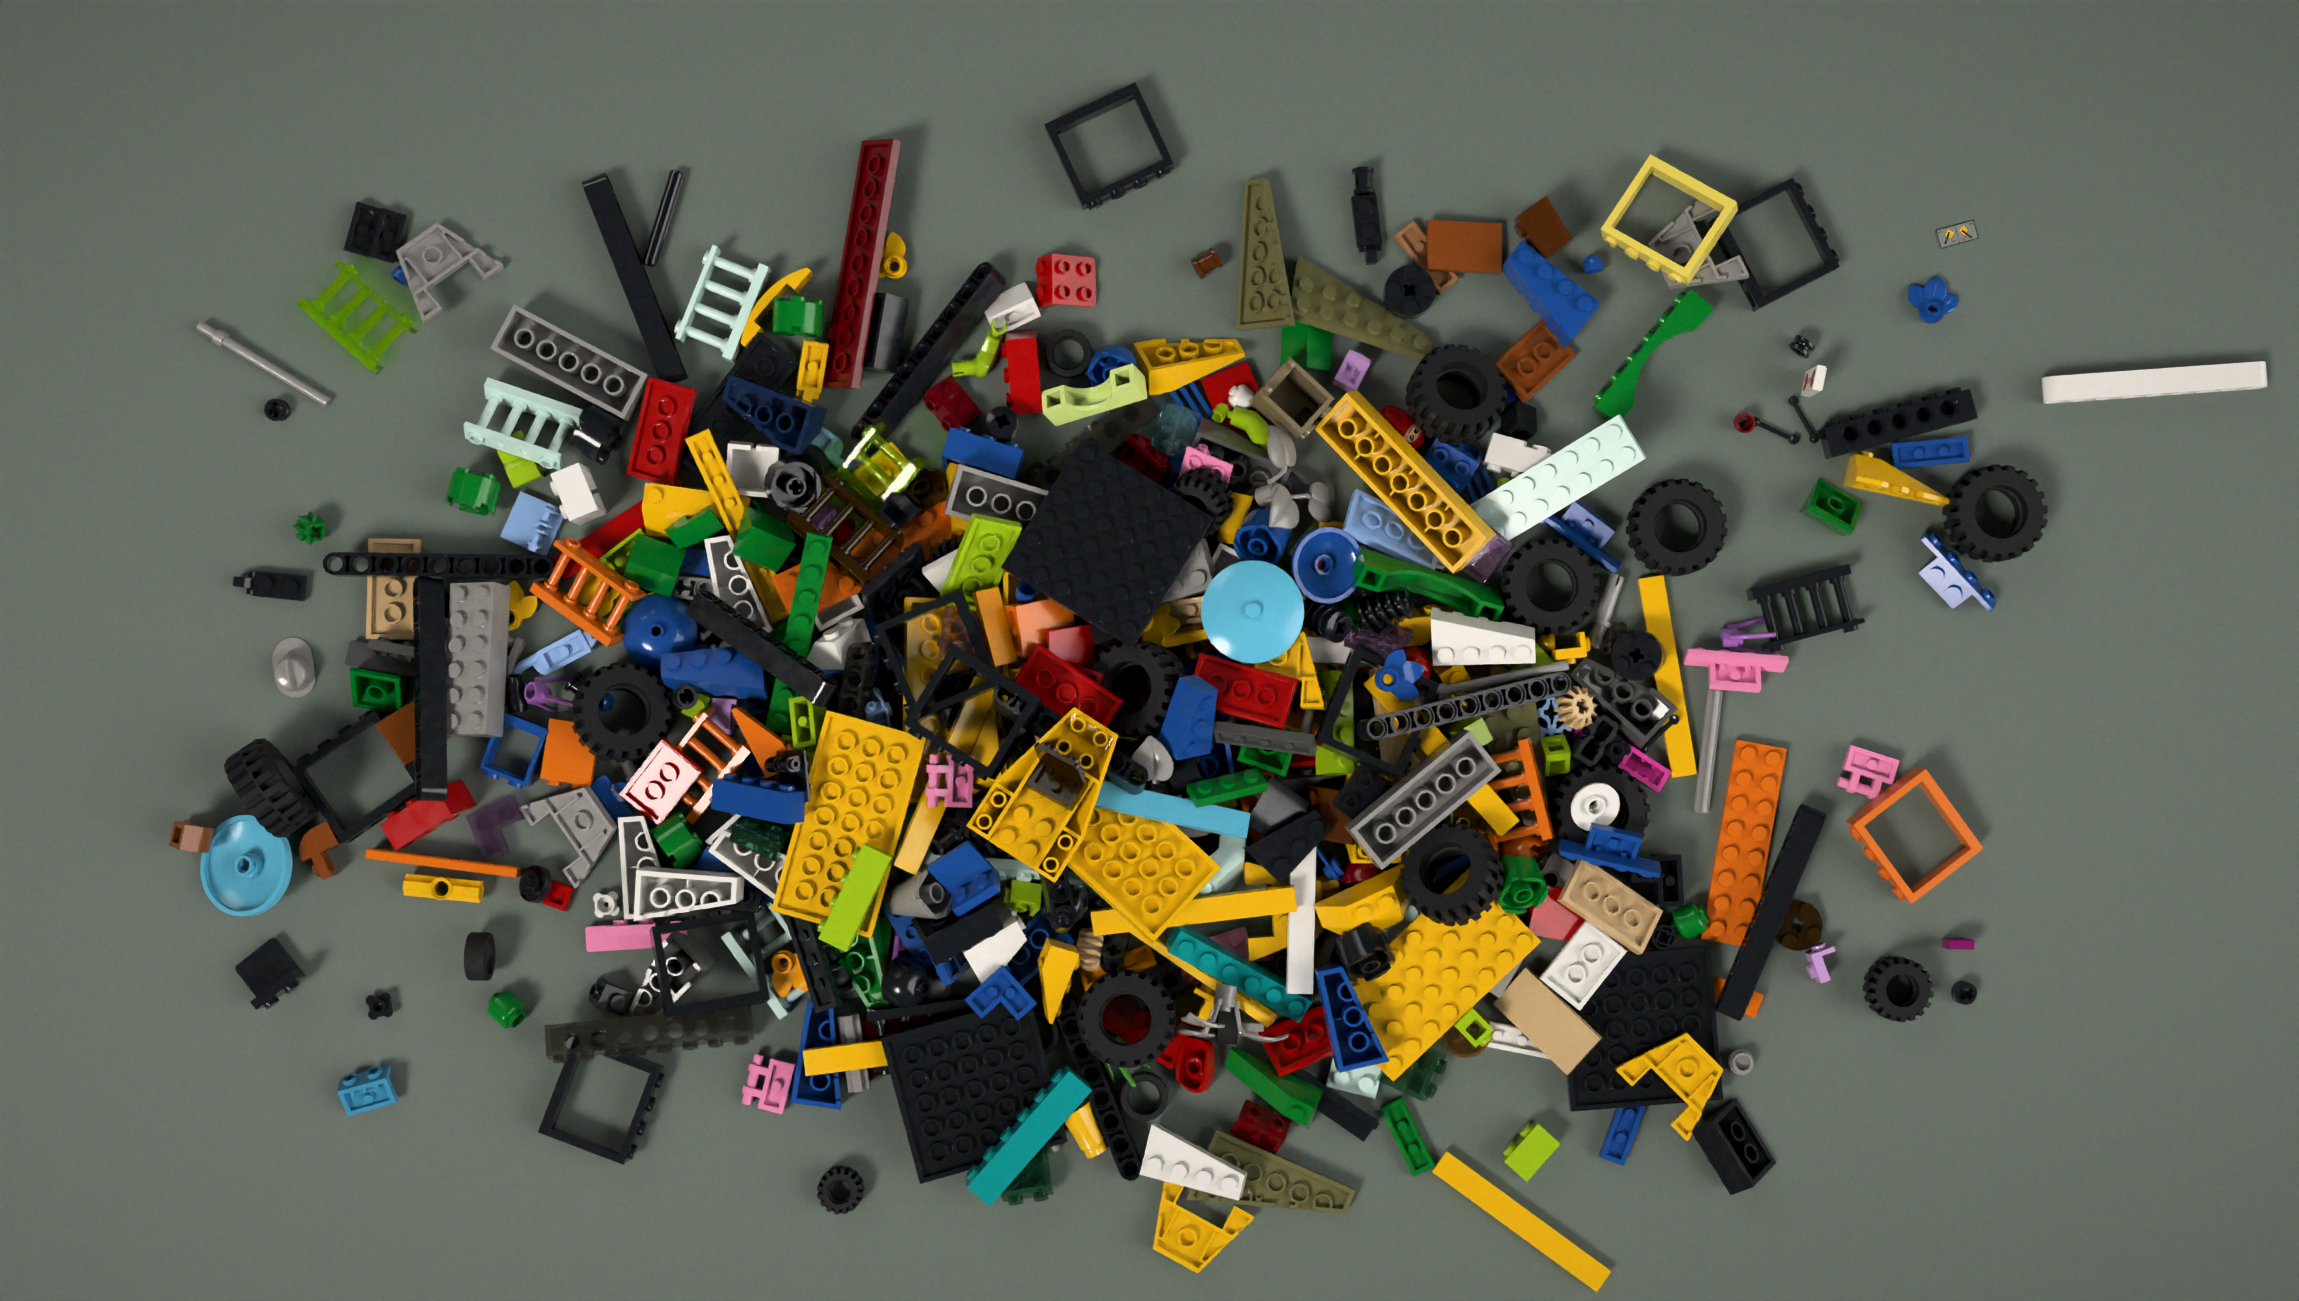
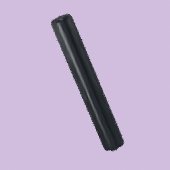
[643,170,684,267]

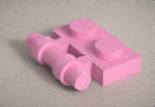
[1837,745,1900,800]
[925,754,974,808]
[741,1053,796,1114]

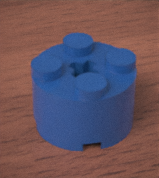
[1233,508,1292,565]

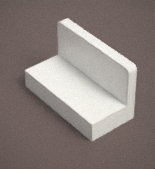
[984,282,1041,335]

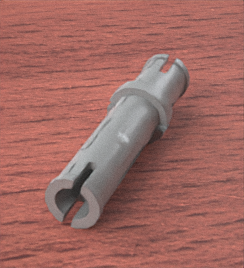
[1588,573,1625,649]

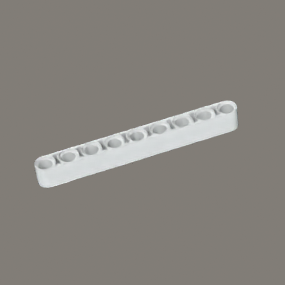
[2041,361,2268,404]

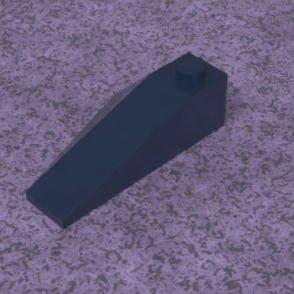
[722,374,828,455]

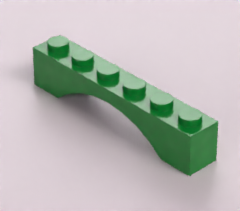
[1591,289,1714,421]
[1352,548,1504,622]

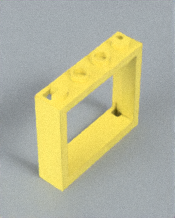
[1601,154,1738,285]

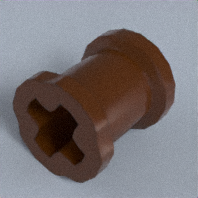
[1190,247,1223,280]

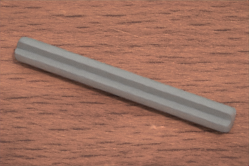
[1694,689,1723,814]

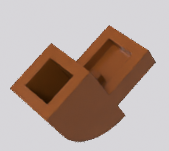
[169,820,215,853]
[299,821,342,880]

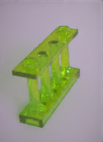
[296,260,418,375]
[820,422,926,534]

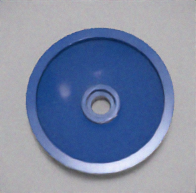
[1291,527,1360,604]
[622,594,698,670]

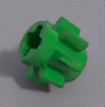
[293,512,328,545]

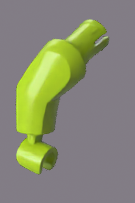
[952,318,1007,379]
[1212,403,1269,452]

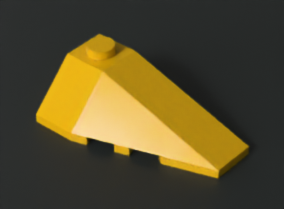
[1133,339,1245,396]
[1843,451,1950,506]
[642,483,751,538]

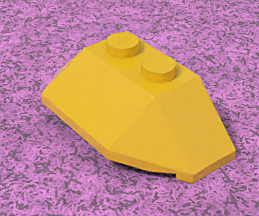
[1313,864,1409,935]

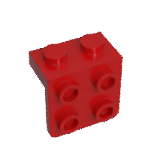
[1035,254,1096,309]

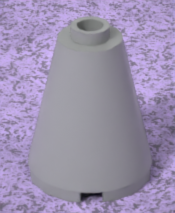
[884,868,952,919]

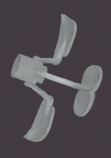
[1254,425,1334,529]
[1131,735,1210,837]
[1175,984,1289,1042]

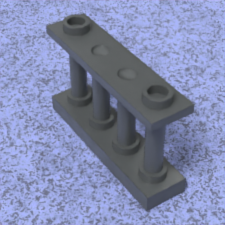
[1213,687,1328,756]

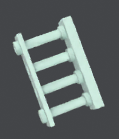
[674,245,772,363]
[463,378,583,470]
[721,901,806,1020]

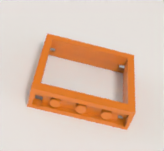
[1845,766,1983,904]

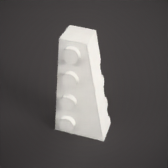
[1482,432,1553,479]

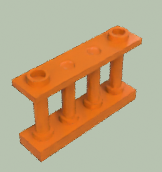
[529,538,646,647]
[677,706,753,825]
[1484,738,1555,851]

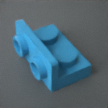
[337,1065,398,1116]

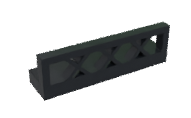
[1289,1068,1380,1142]

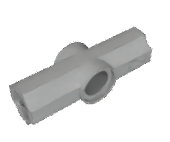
[837,1013,871,1093]

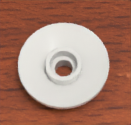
[1570,782,1620,831]

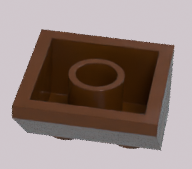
[1514,196,1573,260]
[1306,786,1356,845]

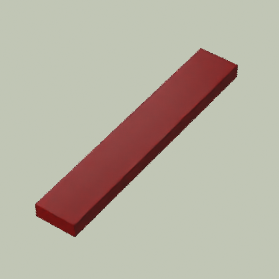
[552,477,686,580]

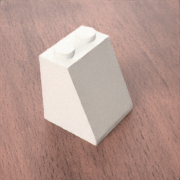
[962,897,1027,984]

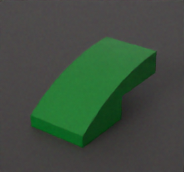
[664,506,724,549]

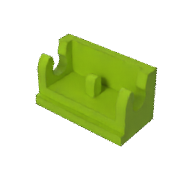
[599,528,650,576]

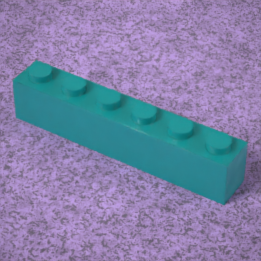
[1165,925,1312,1023]
[965,1066,1092,1207]

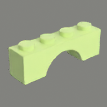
[1041,363,1147,426]

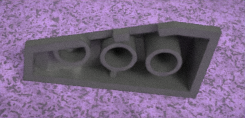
[1191,417,1292,487]
[1569,657,1677,750]
[627,932,720,1032]

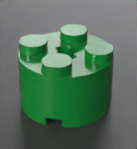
[772,296,825,337]
[444,467,502,516]
[649,812,705,869]
[1497,855,1548,914]

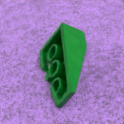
[827,913,890,1008]
[1224,1046,1324,1129]

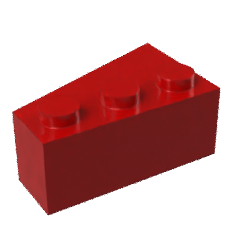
[1001,329,1043,414]
[380,780,477,851]

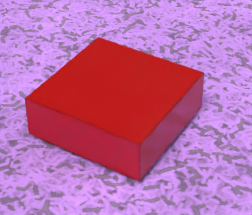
[542,879,575,912]

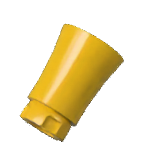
[1216,492,1254,544]
[1064,1099,1108,1159]

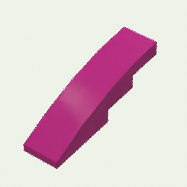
[1568,729,1672,793]

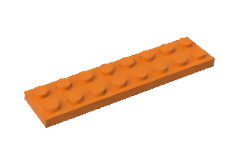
[771,499,957,615]
[1700,740,1787,946]

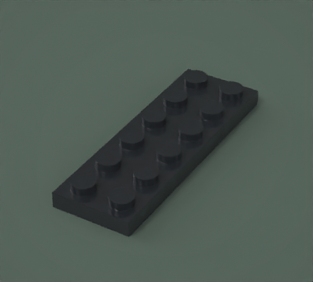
[681,333,800,478]

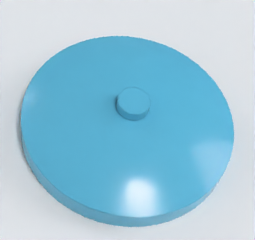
[1201,560,1304,664]
[200,815,293,917]

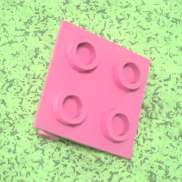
[1178,444,1234,499]

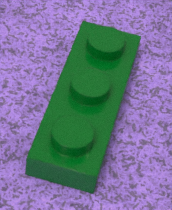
[1186,767,1268,808]

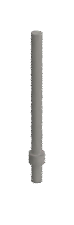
[196,321,331,407]
[1418,660,1569,701]

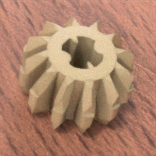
[1553,686,1598,730]
[1076,927,1105,971]

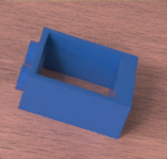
[479,711,548,789]

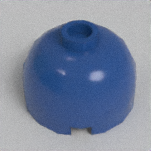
[1087,345,1138,387]

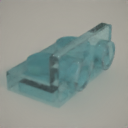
[1151,403,1200,461]

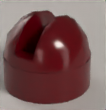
[1733,413,1755,433]

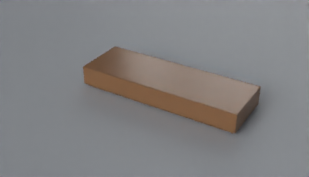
[1393,220,1460,295]

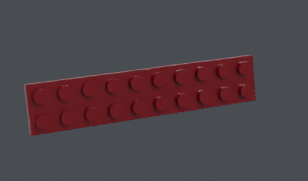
[822,139,901,389]

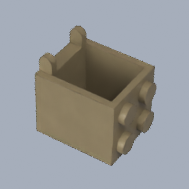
[1249,357,1335,442]

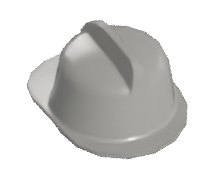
[272,638,315,698]

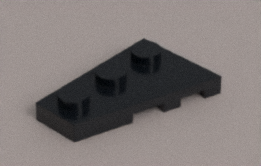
[860,542,926,623]
[1243,809,1333,883]

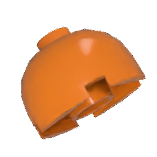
[1499,834,1549,862]

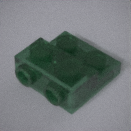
[729,815,794,862]
[1377,1048,1448,1102]
[1001,1148,1054,1206]

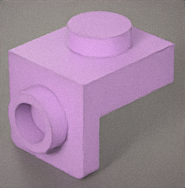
[1332,350,1372,392]
[1805,942,1836,984]

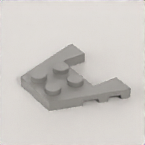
[1648,200,1749,289]
[396,223,504,325]
[519,785,618,888]

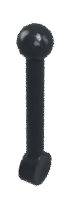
[1788,396,1819,443]
[1754,417,1799,445]
[1639,715,1680,754]

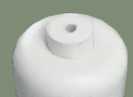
[1228,384,1255,409]

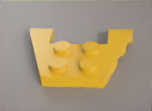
[1242,632,1325,710]
[1243,861,1323,961]
[1615,1032,1724,1141]
[1152,1181,1254,1274]

